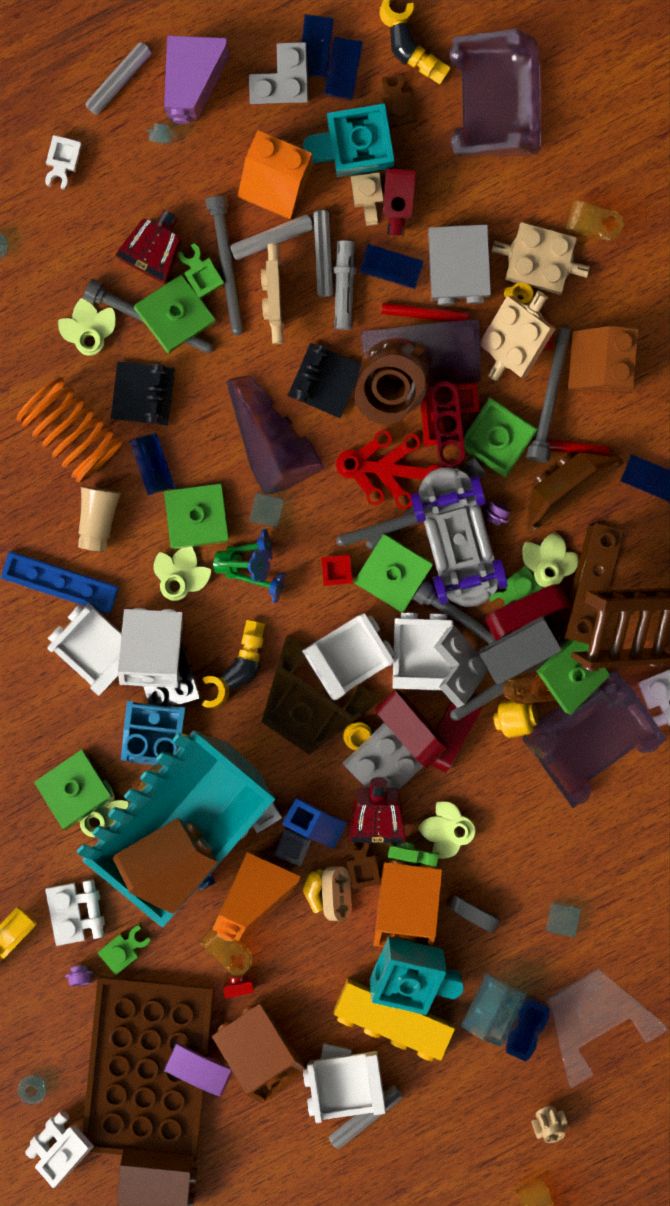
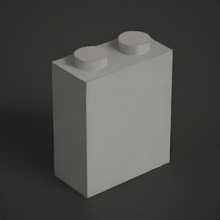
[428,225,491,306]

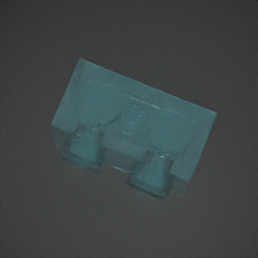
[461,974,527,1047]

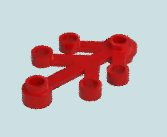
[336,430,444,509]

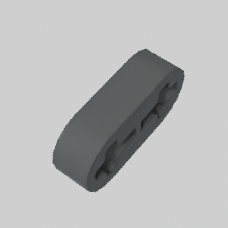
[446,894,501,933]

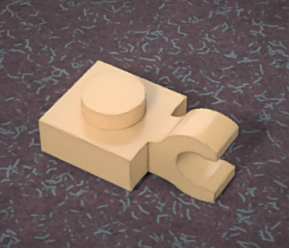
[351,172,383,226]

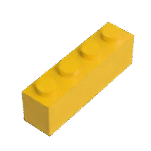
[334,978,455,1062]

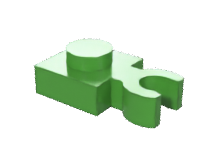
[178,244,224,299]
[489,566,543,607]
[388,841,439,867]
[98,924,151,975]

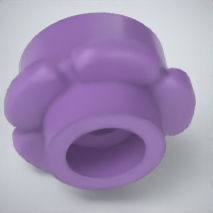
[483,501,511,526]
[65,966,94,986]

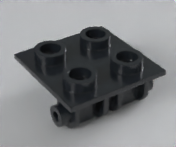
[287,343,361,419]
[110,361,175,426]
[143,642,201,707]

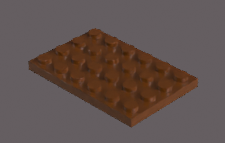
[82,976,214,1162]

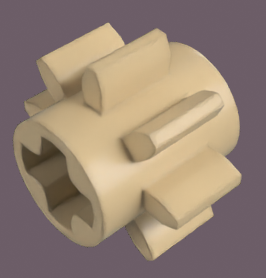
[531,1106,569,1143]

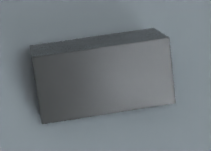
[479,616,562,686]

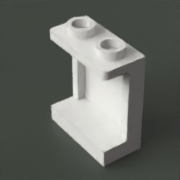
[47,602,122,696]
[118,608,183,688]
[302,613,395,700]
[392,613,453,690]
[303,1051,386,1123]

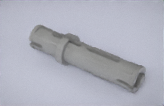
[334,241,356,330]

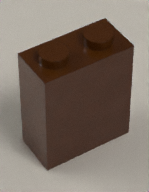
[117,1149,197,1206]

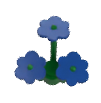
[213,529,286,603]

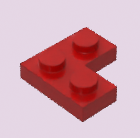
[420,383,480,447]

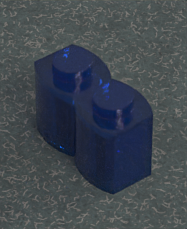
[504,994,550,1062]

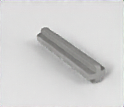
[85,42,152,115]
[314,210,333,297]
[230,214,313,260]
[329,1085,403,1149]

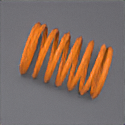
[17,377,122,483]

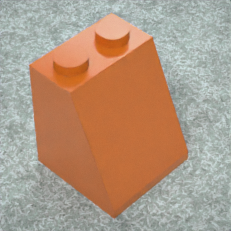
[237,130,313,220]
[212,852,301,941]
[373,860,442,947]

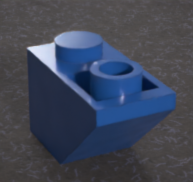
[282,795,347,849]

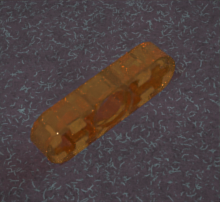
[503,673,556,704]

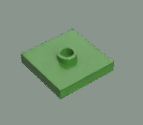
[134,275,215,354]
[463,397,538,478]
[164,484,229,549]
[353,533,433,613]
[537,639,610,715]
[34,749,113,831]

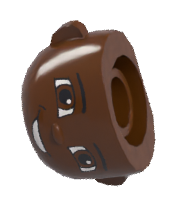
[355,338,430,425]

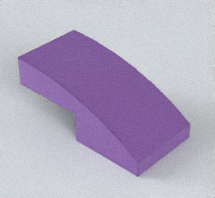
[164,1044,232,1097]

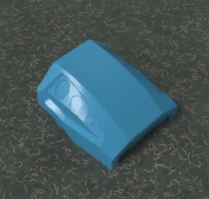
[121,701,185,766]

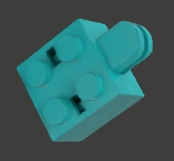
[303,103,394,177]
[369,936,463,1015]

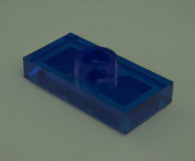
[301,14,335,77]
[324,37,363,101]
[360,244,424,290]
[129,433,175,496]
[619,454,670,503]

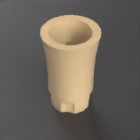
[78,486,121,552]

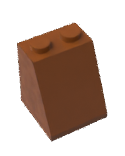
[567,326,638,394]
[113,818,218,914]
[212,1004,308,1103]

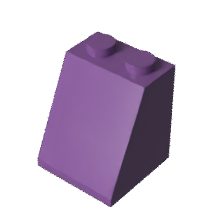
[164,36,229,124]

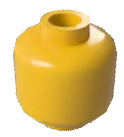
[493,698,538,738]

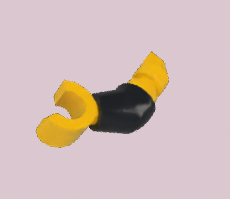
[379,0,451,85]
[202,620,265,708]

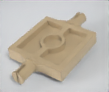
[491,222,590,295]
[261,243,284,344]
[478,291,556,381]

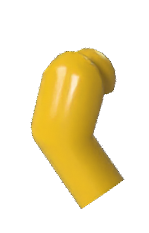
[303,869,324,913]

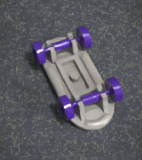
[410,467,508,607]

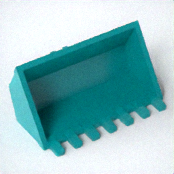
[77,730,275,928]

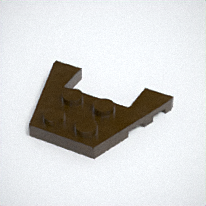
[261,635,381,755]

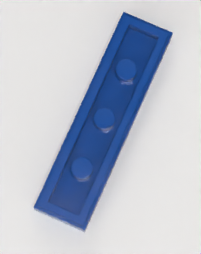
[0,551,120,614]

